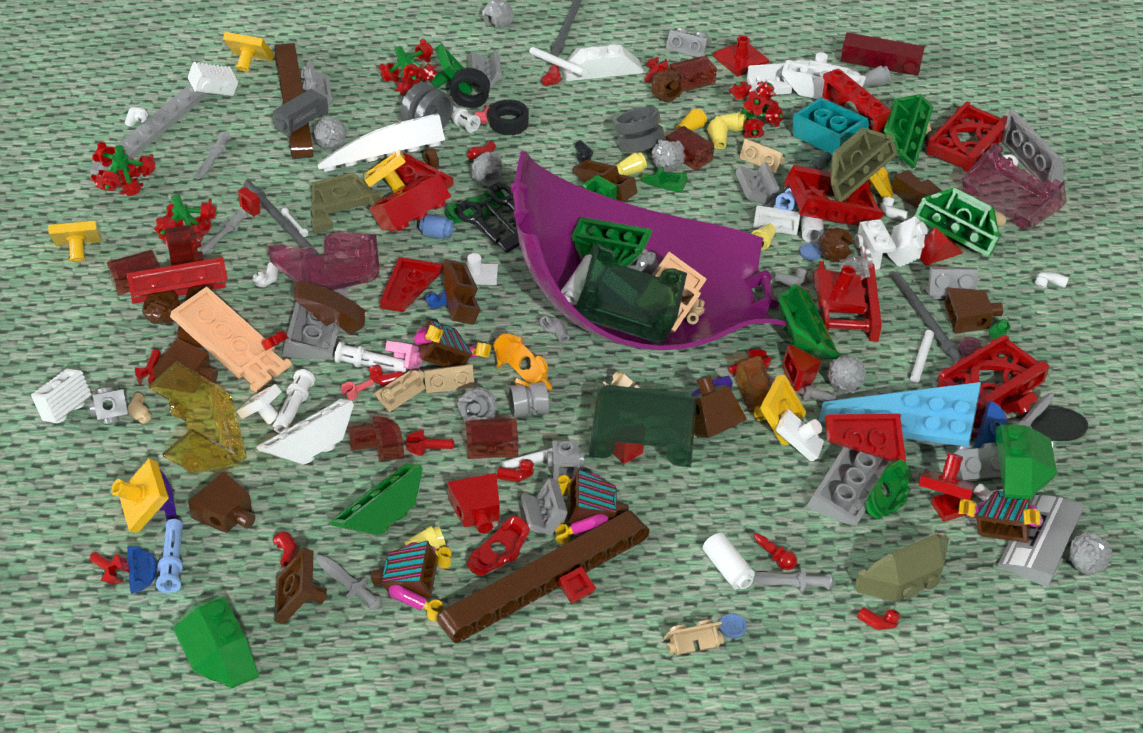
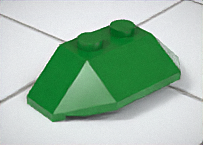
[884,94,933,169]
[914,187,1000,257]
[571,217,653,273]
[778,284,840,359]
[995,424,1057,499]
[329,463,423,535]
[173,595,259,688]

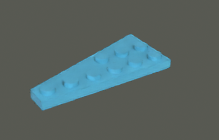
[818,382,981,447]

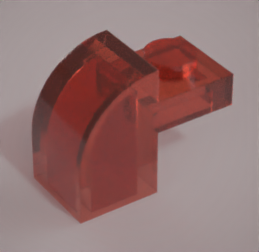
[348,416,404,462]

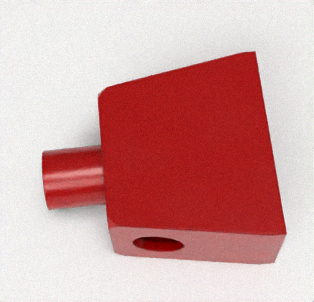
[448,473,500,534]

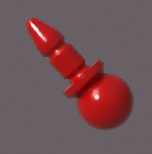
[753,533,797,570]

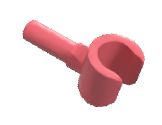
[475,105,491,124]
[341,379,374,401]

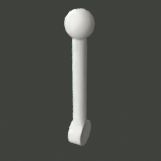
[280,208,308,237]

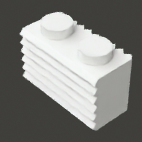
[188,62,238,96]
[887,217,928,267]
[31,369,92,423]

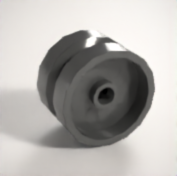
[401,82,453,129]
[613,107,665,152]

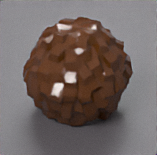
[651,69,682,102]
[819,228,854,263]
[142,291,180,324]

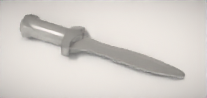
[196,131,231,180]
[196,209,248,257]
[758,375,836,402]
[1011,393,1054,428]
[316,555,381,610]
[753,568,834,593]

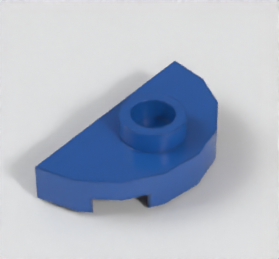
[973,401,1007,448]
[127,546,157,594]

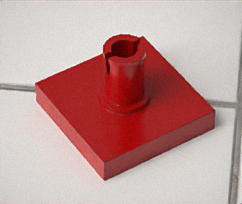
[714,35,769,77]
[814,265,866,314]
[918,452,975,500]

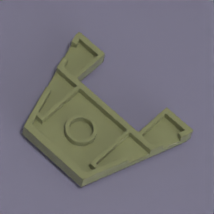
[312,172,384,234]

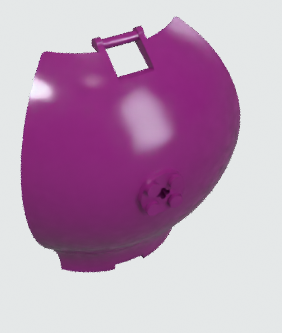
[511,151,787,350]

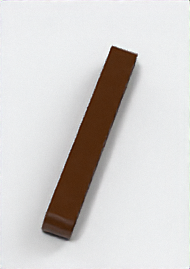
[274,43,314,159]
[437,511,650,643]

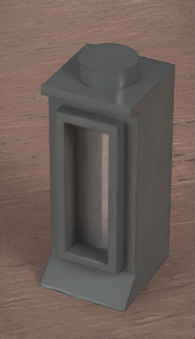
[273,88,329,136]

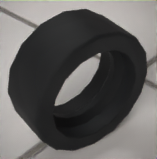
[450,68,490,108]
[490,99,529,135]

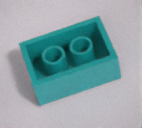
[793,97,869,155]

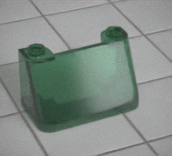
[575,243,687,342]
[589,385,697,467]

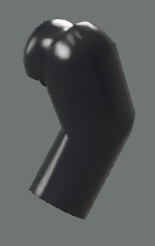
[575,140,593,163]

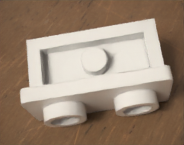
[747,63,792,95]
[855,220,896,270]

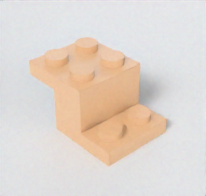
[635,252,707,333]

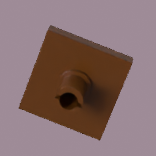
[274,547,327,624]

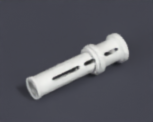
[451,106,481,133]
[335,341,409,374]
[273,369,315,433]

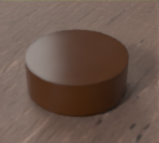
[423,147,439,169]

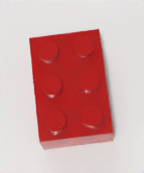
[369,173,451,232]

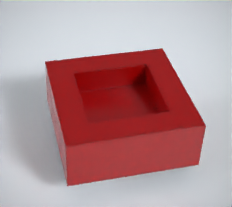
[238,187,261,217]
[1002,391,1038,415]
[931,494,966,522]
[557,566,596,604]

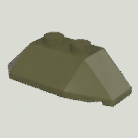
[830,128,897,202]
[854,534,949,602]

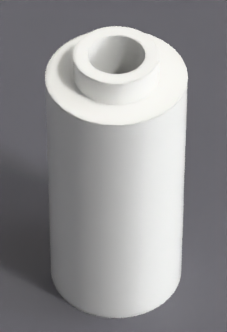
[800,215,824,243]
[561,255,605,305]
[703,533,755,589]

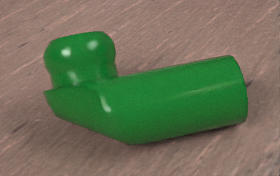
[989,319,1011,340]

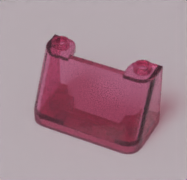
[961,143,1066,230]
[268,231,379,291]

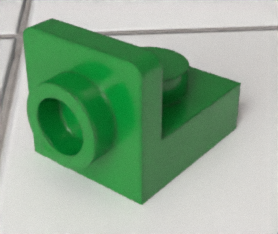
[583,175,617,200]

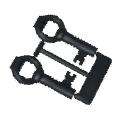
[457,182,520,252]

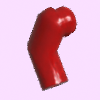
[541,65,561,87]
[467,141,496,160]
[497,459,534,483]
[857,607,901,630]

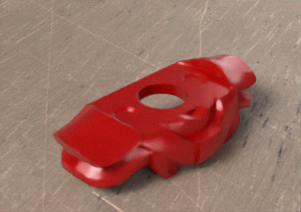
[467,516,530,576]

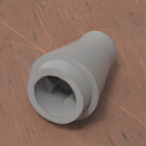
[863,65,891,87]

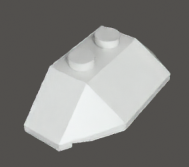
[562,44,644,81]
[782,60,866,102]
[256,399,354,465]

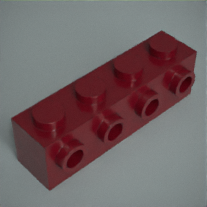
[840,32,925,76]

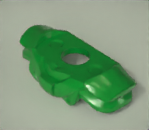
[445,190,505,224]
[866,460,912,519]

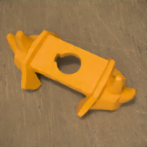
[493,334,552,391]

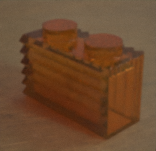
[735,356,772,413]

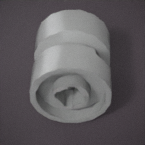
[509,382,549,418]

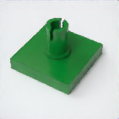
[432,43,472,94]

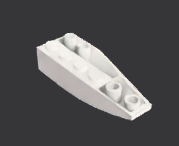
[318,113,445,172]

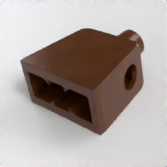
[944,288,1003,334]
[153,339,218,391]
[689,375,747,438]
[188,472,256,533]

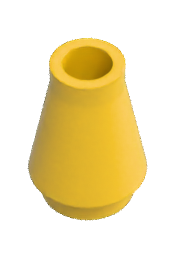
[676,108,707,136]

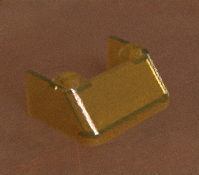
[148,361,247,474]

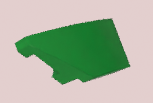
[641,166,688,192]

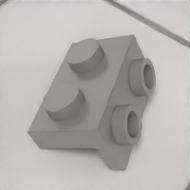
[666,27,712,58]
[468,50,502,88]
[301,60,332,105]
[736,162,779,204]
[925,266,978,299]
[954,443,1001,481]
[520,478,567,536]

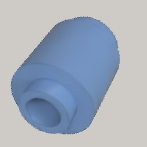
[419,214,454,239]

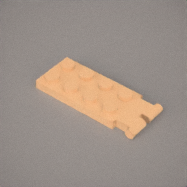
[170,287,292,393]

